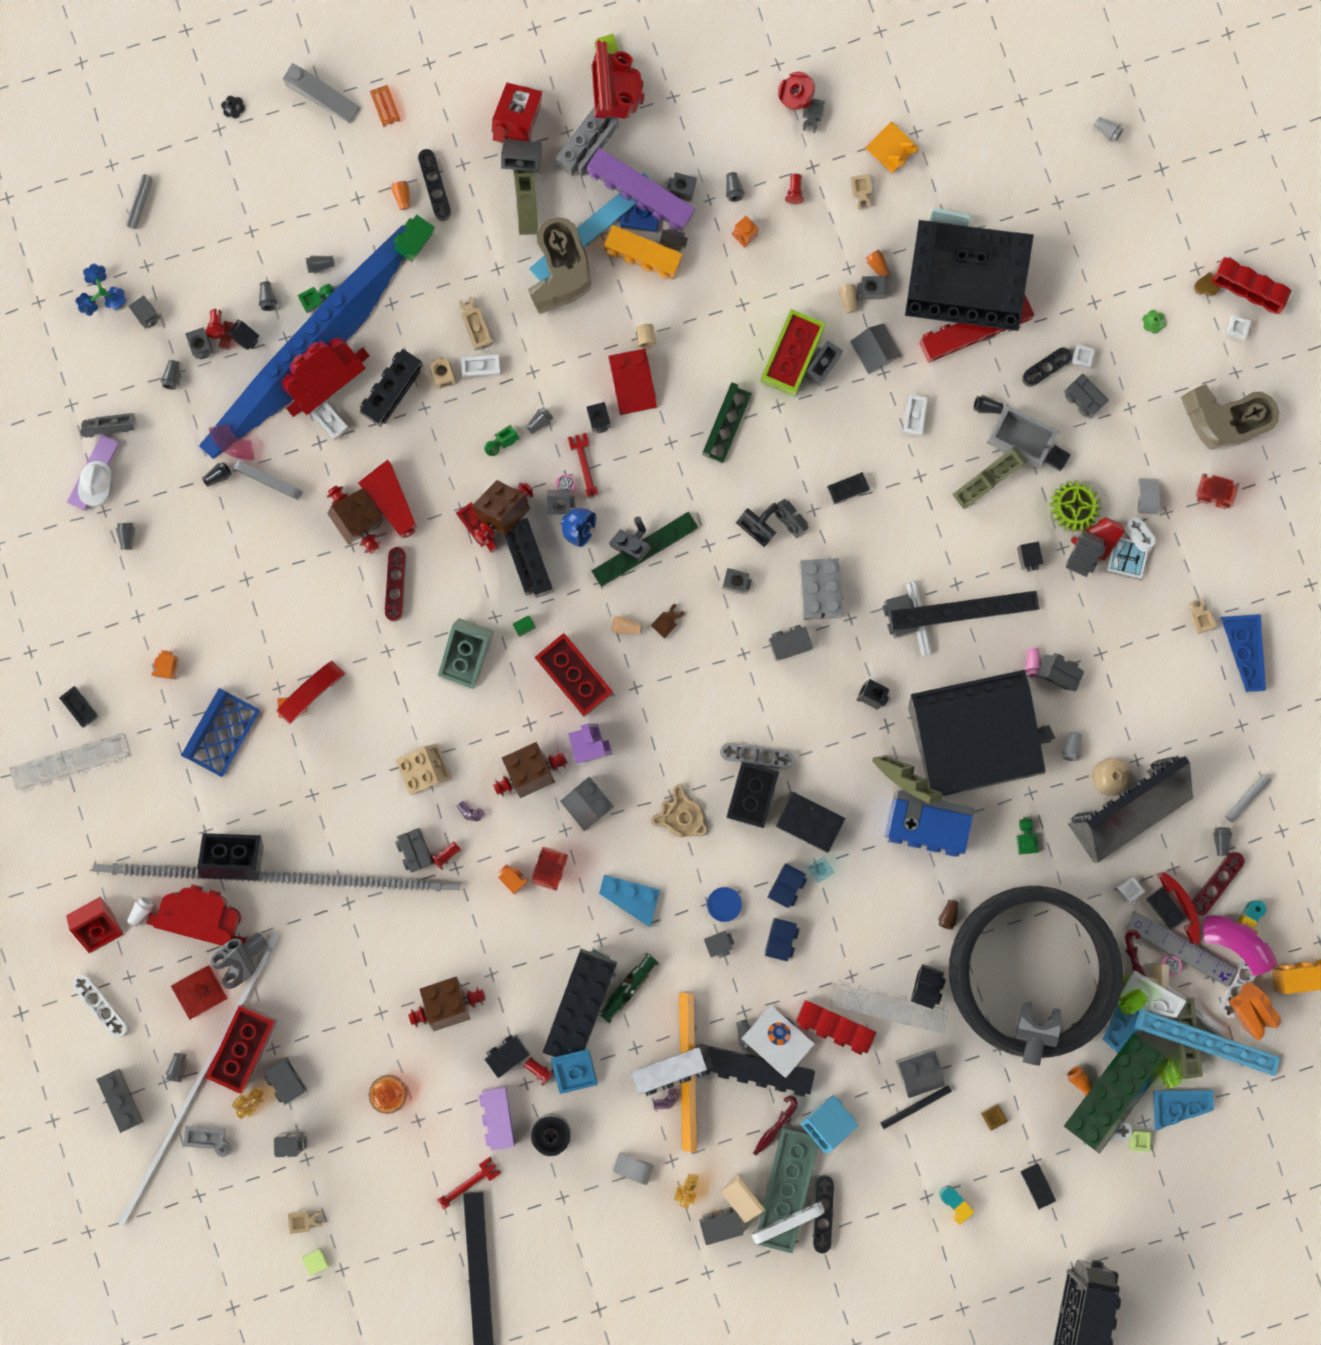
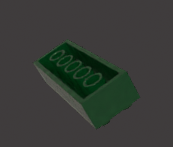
[1064,1032,1169,1154]

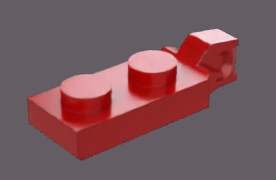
[456,502,497,553]

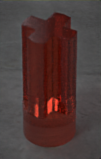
[218,321,234,350]

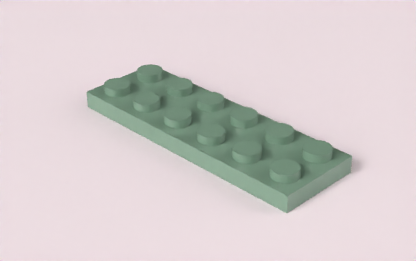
[754,1127,818,1253]

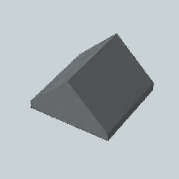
[850,323,902,374]

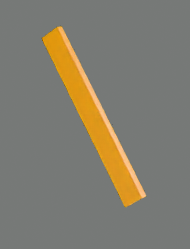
[679,993,697,1152]

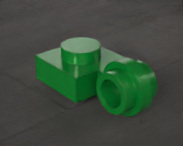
[298,284,335,313]
[484,425,520,456]
[1016,817,1039,855]

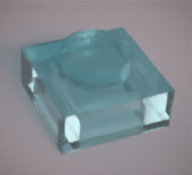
[807,856,834,883]

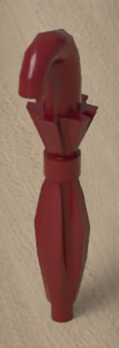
[1125,930,1145,976]
[753,1095,798,1156]

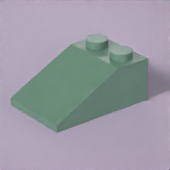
[438,618,494,689]

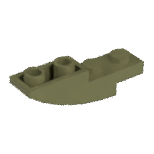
[513,170,538,235]

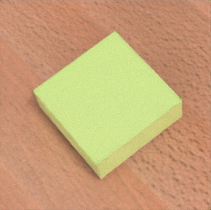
[1129,1130,1151,1152]
[302,1248,329,1276]

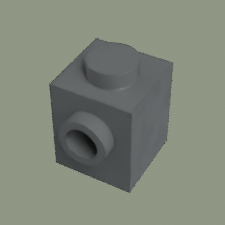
[704,931,734,958]

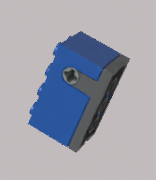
[885,791,975,857]

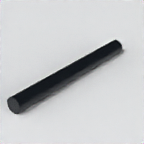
[880,1085,952,1129]

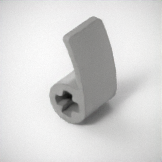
[1137,478,1160,514]
[613,1153,654,1185]

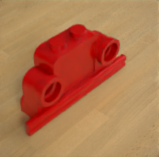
[591,40,645,119]
[282,338,370,417]
[146,884,247,946]

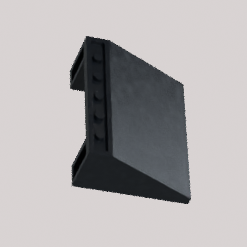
[905,220,1034,331]
[908,670,1046,796]
[1068,755,1193,863]

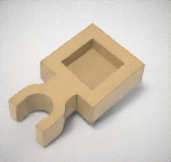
[850,174,872,209]
[1188,598,1217,634]
[288,1210,323,1234]

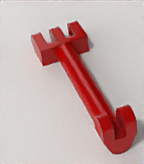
[568,433,598,498]
[437,1157,501,1210]

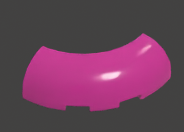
[1203,915,1277,976]

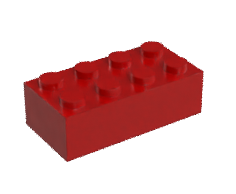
[534,633,614,718]
[205,1004,278,1094]

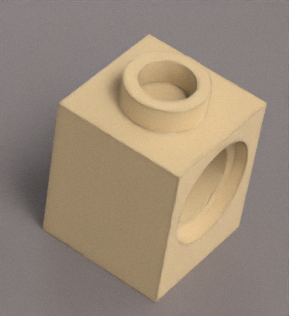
[430,357,456,389]

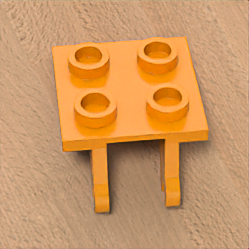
[865,121,919,174]

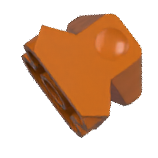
[1229,982,1282,1040]

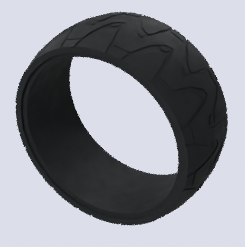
[949,886,1123,1058]

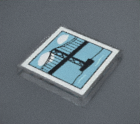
[1105,537,1149,581]

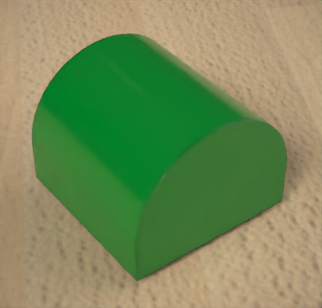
[513,615,536,637]

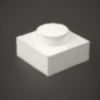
[1226,315,1251,340]
[1071,344,1095,369]
[1117,876,1145,904]

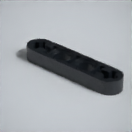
[418,149,451,221]
[813,1175,834,1254]

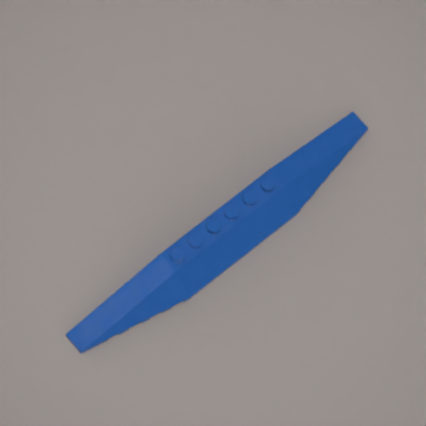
[199,225,406,459]

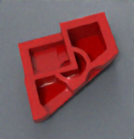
[1071,517,1125,561]

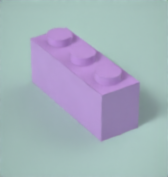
[479,1086,515,1151]

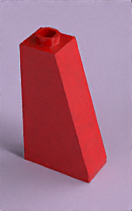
[358,459,417,539]

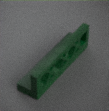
[702,382,752,463]

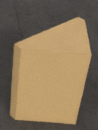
[720,1175,765,1223]

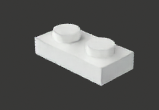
[461,355,500,378]
[903,395,928,436]
[310,402,349,440]

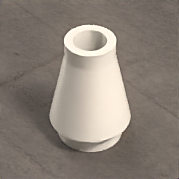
[127,897,153,927]

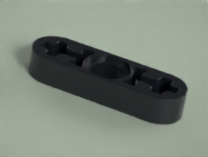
[1022,347,1072,387]

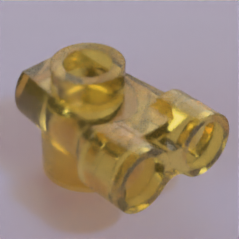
[232,1087,263,1119]
[674,1174,699,1208]

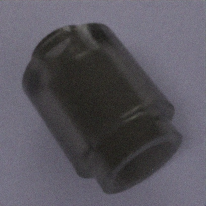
[659,228,688,252]

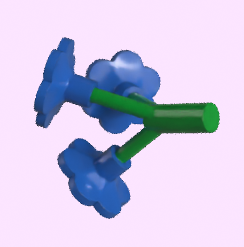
[75,263,126,316]

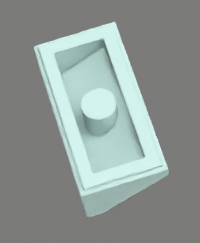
[930,208,970,226]

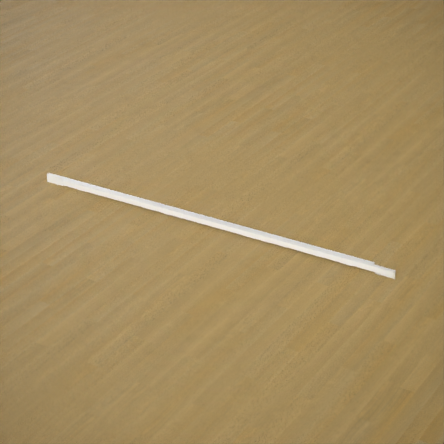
[117,932,280,1226]

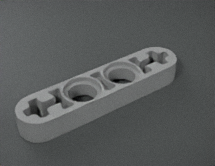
[233,460,303,500]
[720,743,795,768]

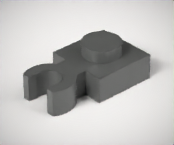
[802,99,825,133]

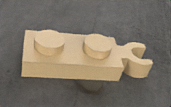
[459,296,493,350]

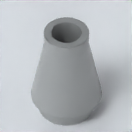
[1094,117,1124,142]
[1062,732,1081,762]

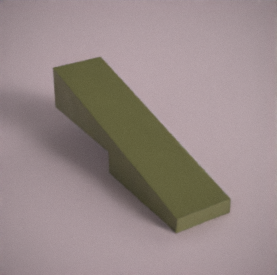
[952,445,1027,509]

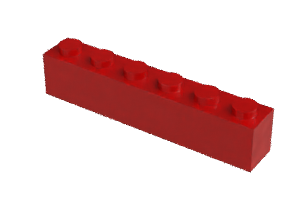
[919,295,1035,363]

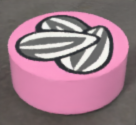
[556,475,575,493]
[1161,956,1182,975]

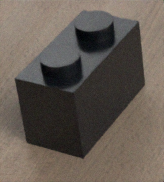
[484,1035,531,1078]

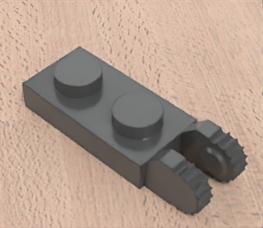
[80,413,135,438]

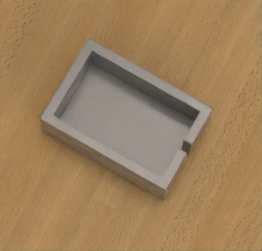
[987,405,1058,469]
[799,558,843,620]

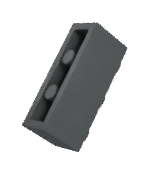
[96,1069,143,1133]

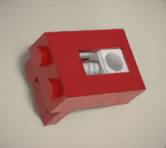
[491,82,543,143]

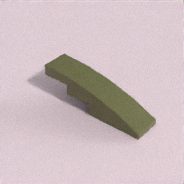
[872,755,943,804]

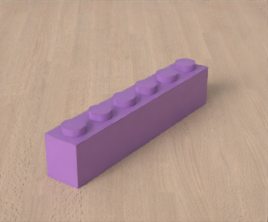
[587,148,695,232]

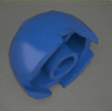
[561,508,596,547]

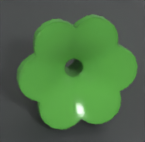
[1142,310,1166,334]

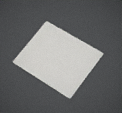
[741,1005,814,1078]

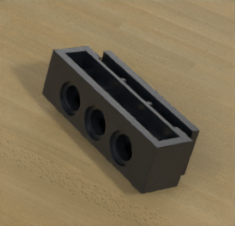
[360,348,423,427]
[504,518,554,598]

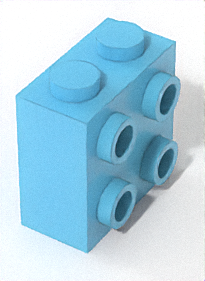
[800,1095,859,1154]

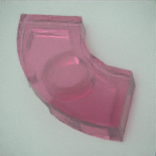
[209,424,255,460]

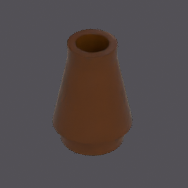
[938,900,959,930]

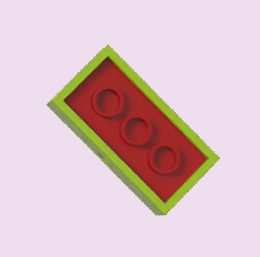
[760,309,826,397]

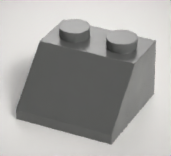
[560,776,614,831]
[895,1048,945,1098]

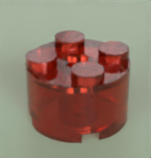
[1195,474,1240,510]
[531,847,569,891]

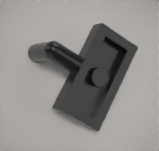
[736,503,778,547]
[609,517,651,563]

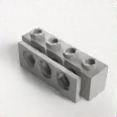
[556,107,619,176]

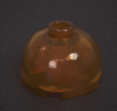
[368,1074,408,1114]

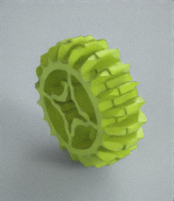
[1049,480,1101,532]

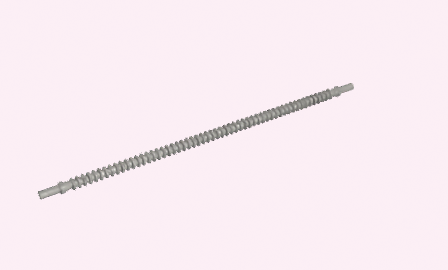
[93,863,461,892]

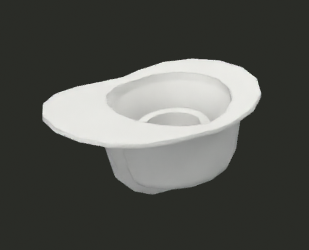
[78,461,112,506]

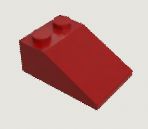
[608,348,657,415]

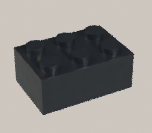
[726,762,779,828]
[775,792,846,853]
[197,833,264,881]

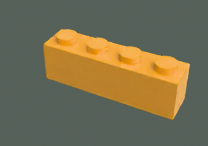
[604,225,682,279]

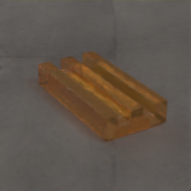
[370,85,401,127]

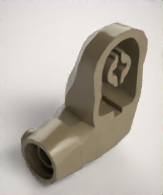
[528,217,592,314]
[1181,384,1279,449]

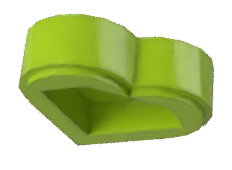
[594,34,618,54]

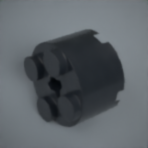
[531,1114,571,1156]

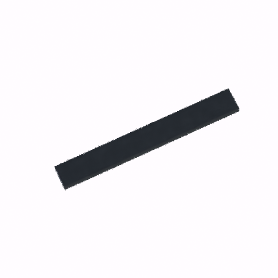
[889,591,1040,631]
[463,1191,494,1345]

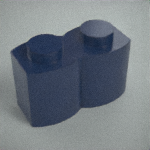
[767,863,807,908]
[764,918,799,962]

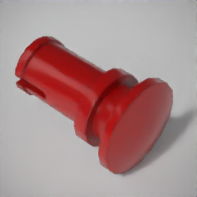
[785,173,804,204]
[205,308,225,339]
[431,841,462,870]
[523,1057,554,1086]

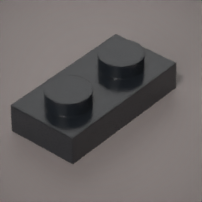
[827,472,870,504]
[59,686,99,728]
[1146,887,1186,930]

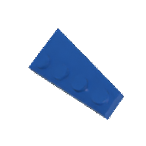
[1221,614,1266,692]

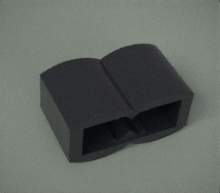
[911,964,946,1009]

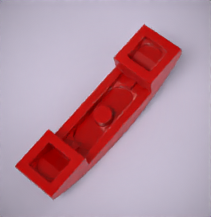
[276,660,345,724]
[1157,872,1200,944]

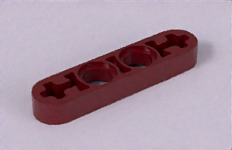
[385,547,406,622]
[1192,852,1245,915]

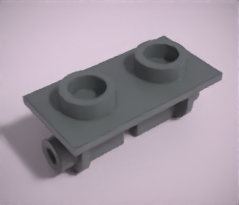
[774,498,809,538]

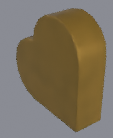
[1194,272,1220,296]

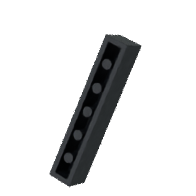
[700,1044,815,1097]

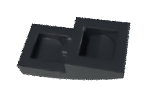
[1020,1163,1056,1210]

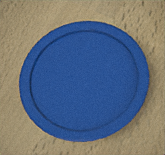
[707,887,742,922]

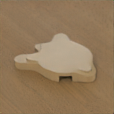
[651,785,707,837]

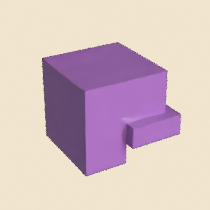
[568,723,613,763]

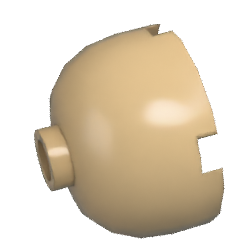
[1092,758,1132,796]

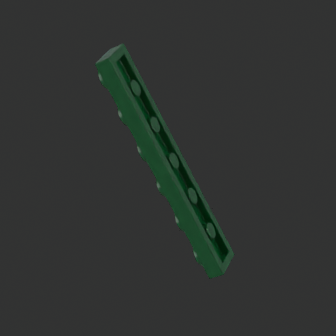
[591,511,699,587]

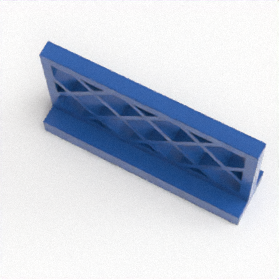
[181,688,260,777]

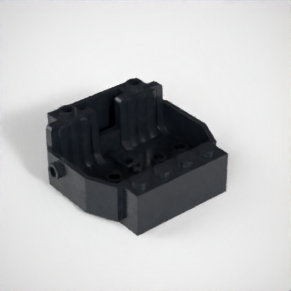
[1053,1260,1121,1345]

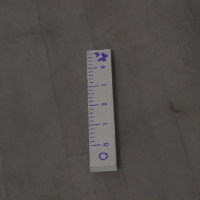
[1125,911,1237,987]

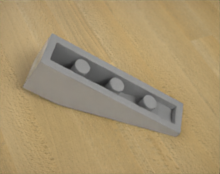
[283,63,360,123]

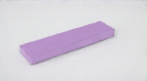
[67,434,120,511]

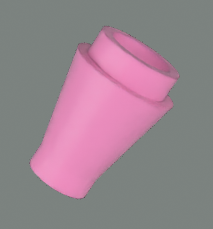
[1025,648,1042,677]

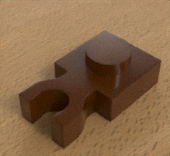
[651,604,685,639]

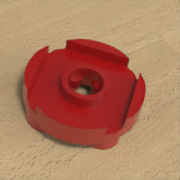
[778,71,815,110]

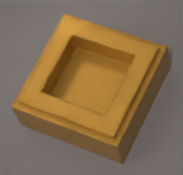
[981,1104,1008,1131]

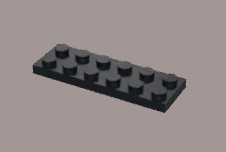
[542,948,617,1057]

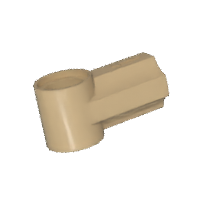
[636,324,656,350]

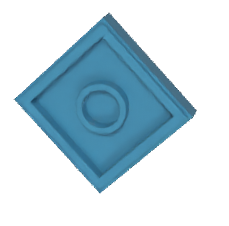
[551,1049,598,1094]

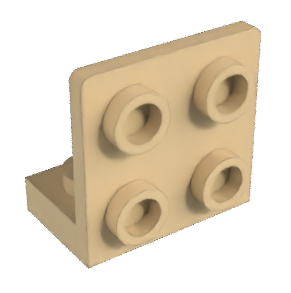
[396,743,451,795]

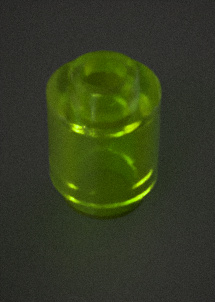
[1118,988,1149,1016]
[1160,1057,1182,1088]

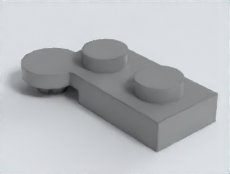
[183,1126,231,1157]

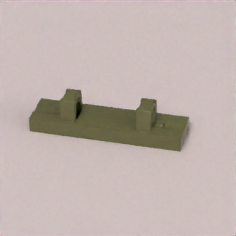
[1174,998,1203,1079]

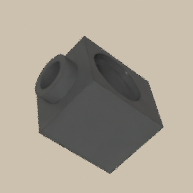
[667,172,697,201]
[857,276,886,300]
[128,295,160,329]
[185,327,214,359]
[547,490,575,515]
[722,568,752,594]

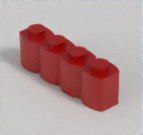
[1211,257,1292,314]
[795,999,877,1055]

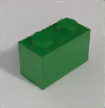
[393,214,435,262]

